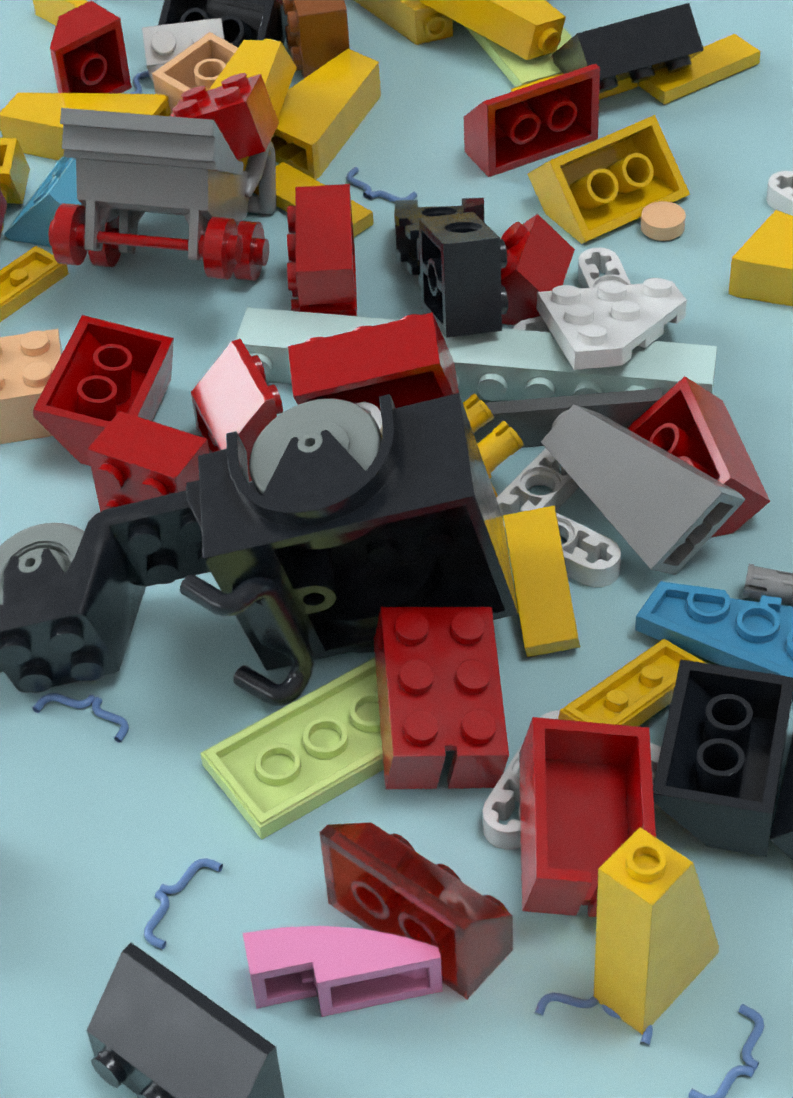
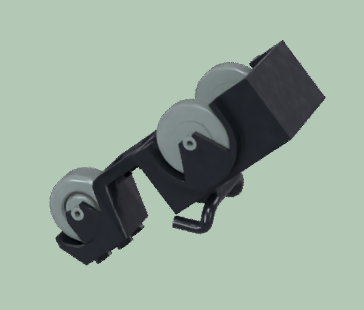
[0,393,518,706]

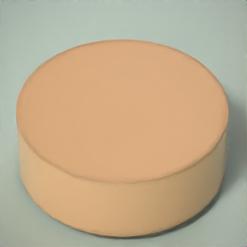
[641,201,686,241]

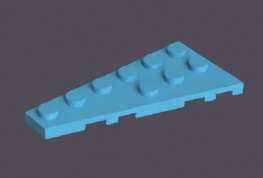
[635,581,793,677]

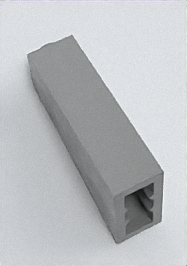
[541,404,745,575]

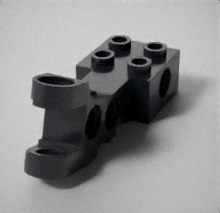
[394,197,508,338]

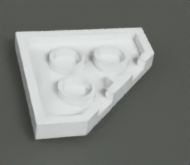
[537,278,687,370]

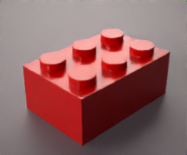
[287,184,357,316]
[288,312,459,411]
[374,607,509,790]
[519,717,656,917]

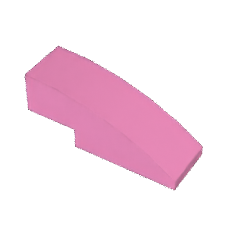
[243,926,443,1017]

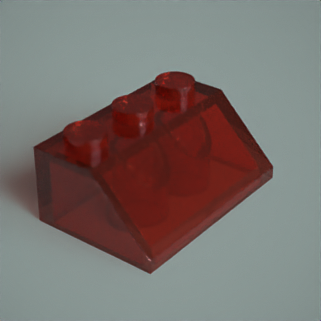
[319,822,513,1000]

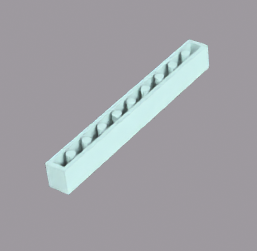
[235,307,717,402]

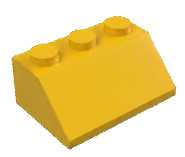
[527,115,690,244]

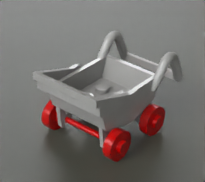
[48,108,276,281]

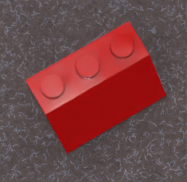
[463,64,600,177]
[33,315,174,466]
[627,376,770,537]

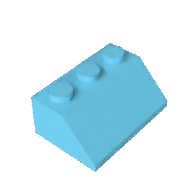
[4,156,82,247]

